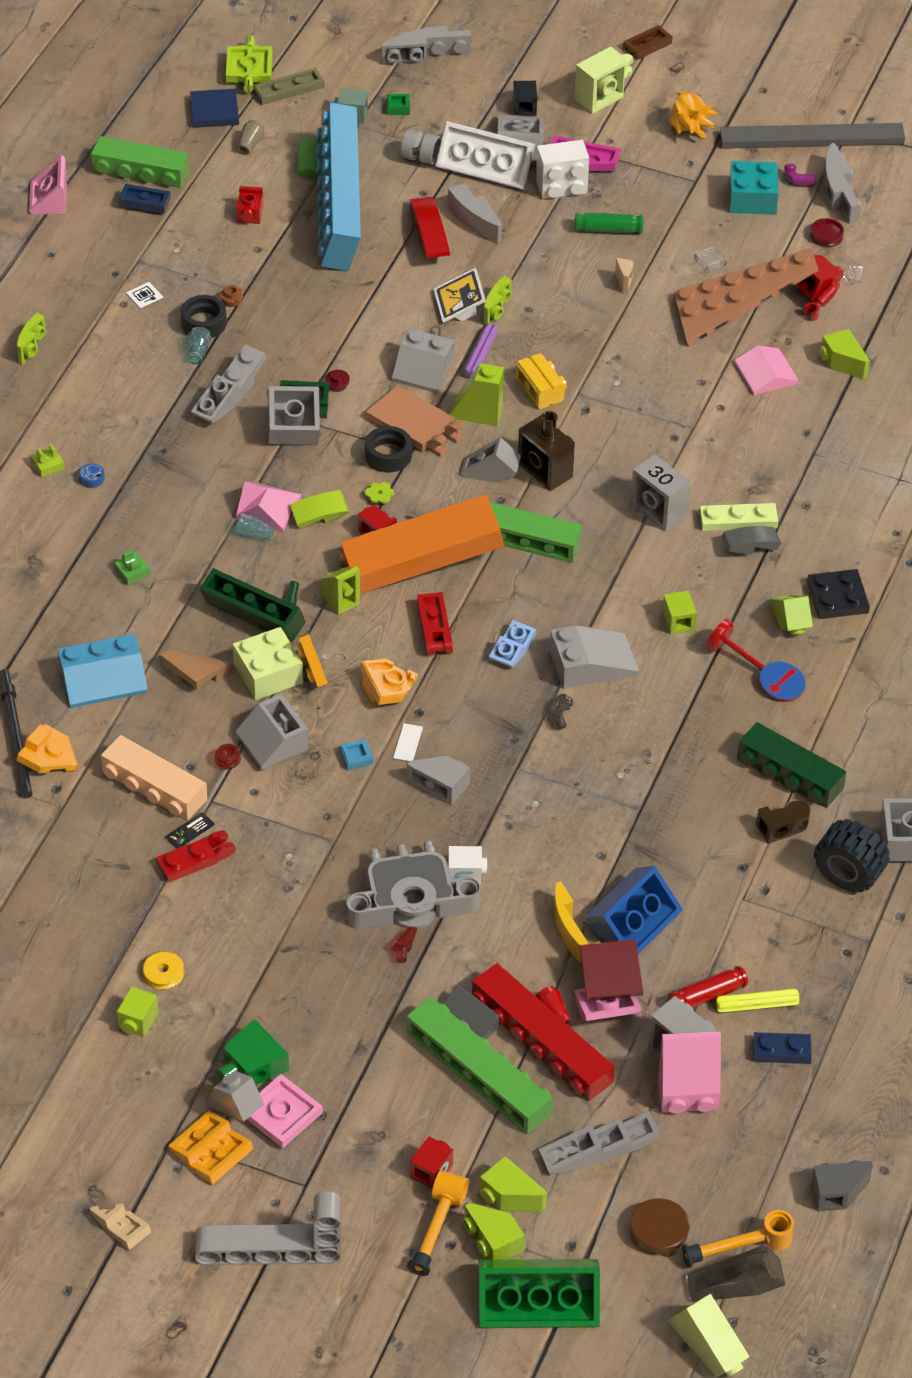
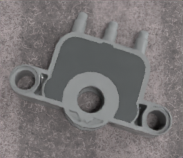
[347,841,480,930]

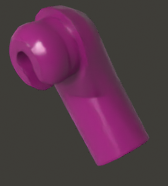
[783,164,814,186]

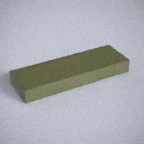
[253,68,325,105]

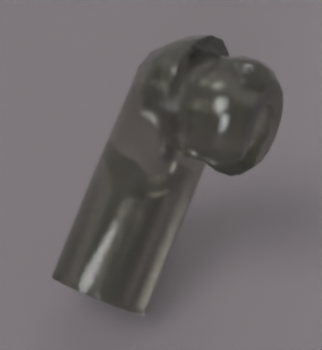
[548,694,573,730]

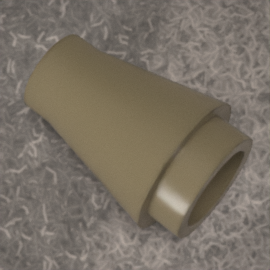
[237,120,265,155]

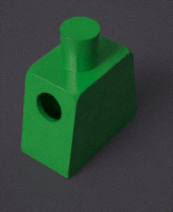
[217,1019,289,1086]

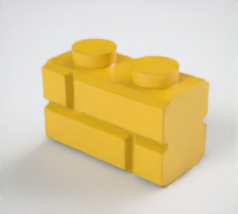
[516,353,567,409]

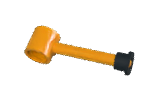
[407,1170,469,1276]
[682,1210,794,1268]

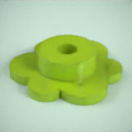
[365,482,394,504]

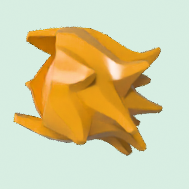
[668,91,717,139]

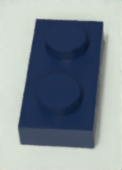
[119,184,171,214]
[753,1032,812,1064]

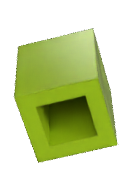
[662,591,697,634]
[117,986,159,1037]

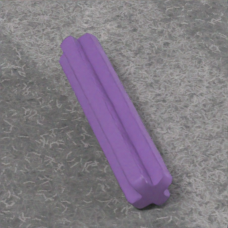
[464,323,498,377]

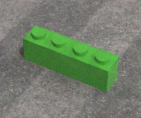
[91,136,189,188]
[490,502,582,563]

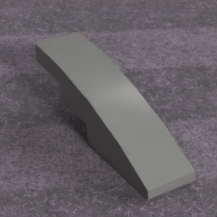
[539,1110,663,1175]

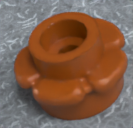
[220,285,243,307]

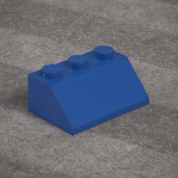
[584,866,683,954]

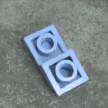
[489,620,537,668]

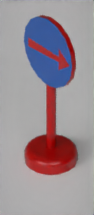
[705,618,806,702]

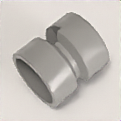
[401,129,441,165]

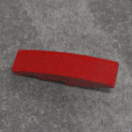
[410,197,450,258]

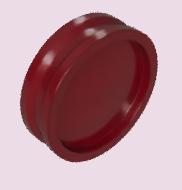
[810,218,844,247]

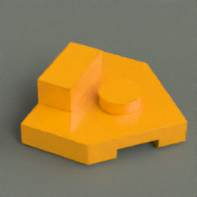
[359,658,418,705]
[16,724,77,773]

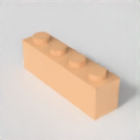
[101,735,207,821]

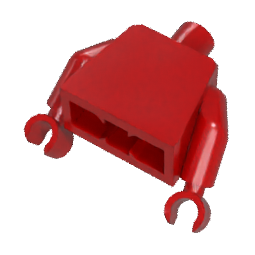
[795,255,843,321]

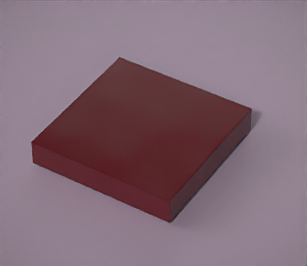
[580,939,643,1001]

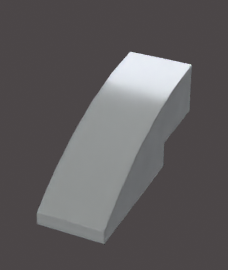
[448,183,502,244]

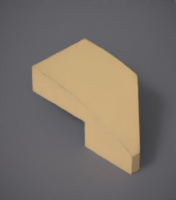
[90,1203,151,1250]

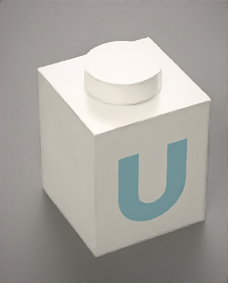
[448,846,487,885]

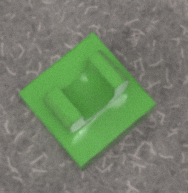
[114,550,150,585]

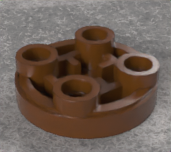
[630,1198,690,1257]

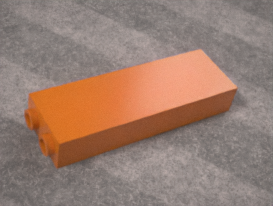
[339,494,505,594]

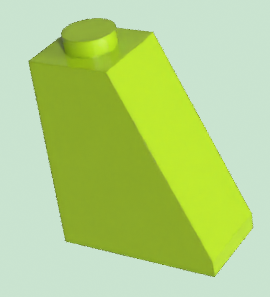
[450,363,504,426]

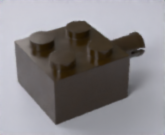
[518,411,575,491]

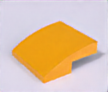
[168,1110,254,1185]

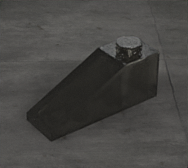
[685,1244,786,1302]

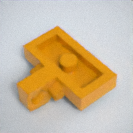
[296,632,328,687]

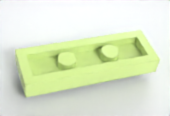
[700,503,778,531]

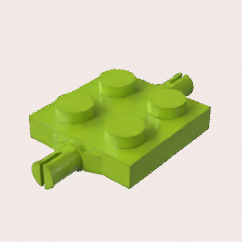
[226,35,273,92]

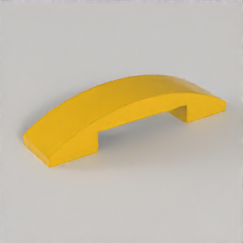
[554,881,600,964]

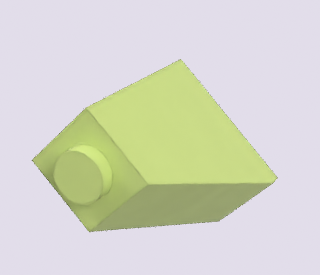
[668,1294,749,1377]

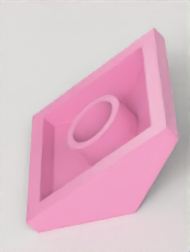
[734,345,799,396]
[574,988,642,1021]

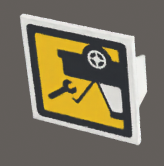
[434,267,486,323]

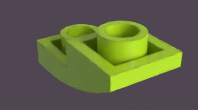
[484,276,512,325]
[17,313,46,365]
[290,490,349,529]

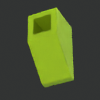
[462,1203,525,1260]

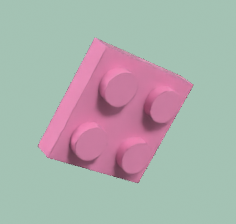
[246,1074,323,1148]

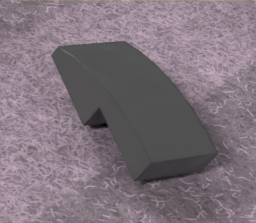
[722,526,782,555]

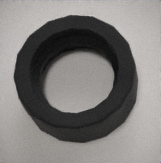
[181,295,227,339]
[365,426,412,473]

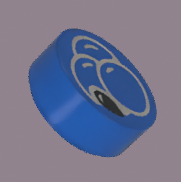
[79,463,105,487]

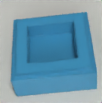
[340,739,373,770]

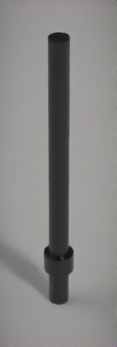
[0,669,33,798]

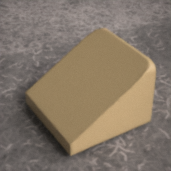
[615,258,634,294]

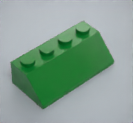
[478,1259,600,1327]

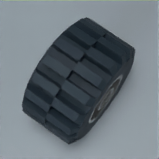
[813,819,890,893]

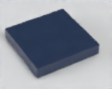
[190,89,239,127]

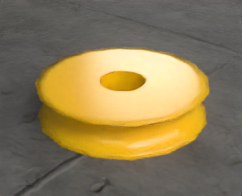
[142,951,184,989]

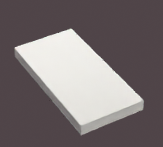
[435,121,535,189]

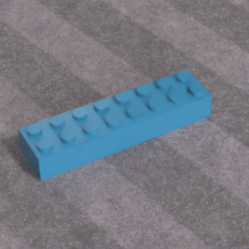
[315,102,361,271]

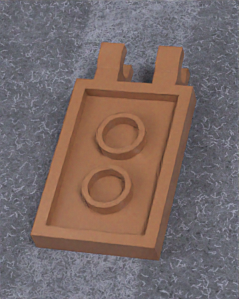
[366,385,463,457]

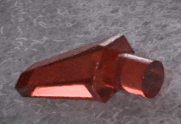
[391,927,417,963]

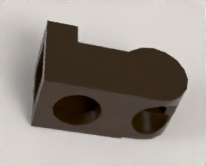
[756,801,810,844]

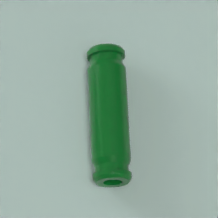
[575,212,644,234]

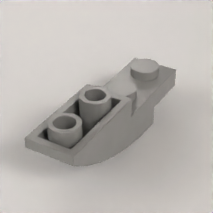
[382,25,471,64]
[824,143,862,224]
[191,344,267,423]

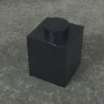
[513,80,537,116]

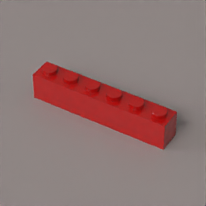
[472,963,615,1101]

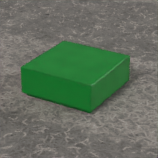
[387,94,410,115]

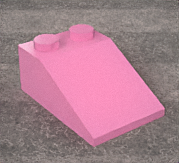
[657,1031,721,1114]

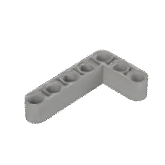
[195,1191,341,1265]

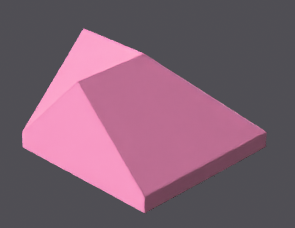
[236,482,301,532]

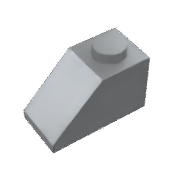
[461,437,521,483]
[407,756,470,805]
[207,1070,264,1122]

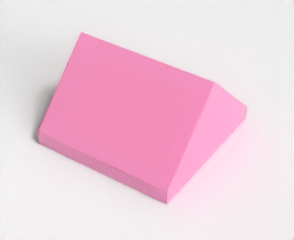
[29,155,67,214]

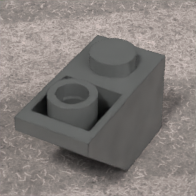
[811,1160,873,1212]

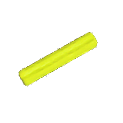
[716,988,799,1013]

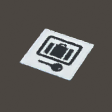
[126,282,164,308]

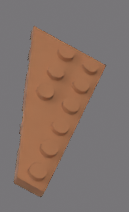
[674,248,818,346]

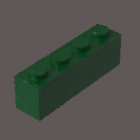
[199,568,306,643]
[737,722,847,808]

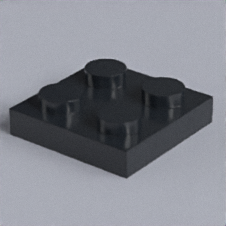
[807,569,870,619]

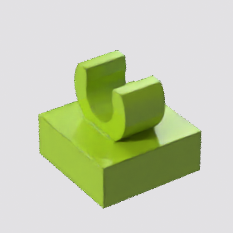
[31,444,65,477]

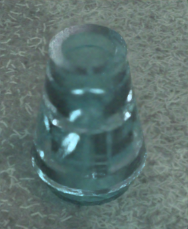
[188,327,212,364]
[235,513,275,541]

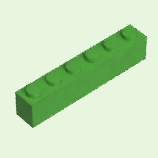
[407,997,553,1135]

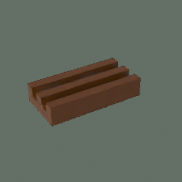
[623,25,673,60]

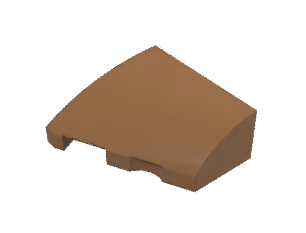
[160,649,234,689]

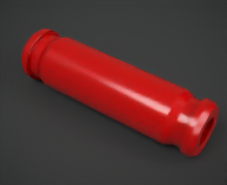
[668,966,749,1008]

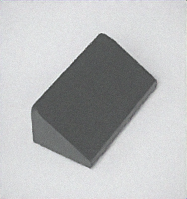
[443,985,499,1039]

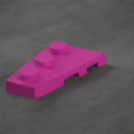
[551,135,621,171]

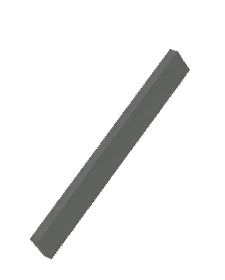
[720,123,905,148]

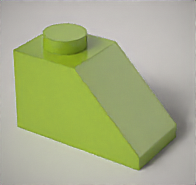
[819,329,870,379]
[321,566,360,615]
[770,594,813,635]
[480,1156,547,1212]

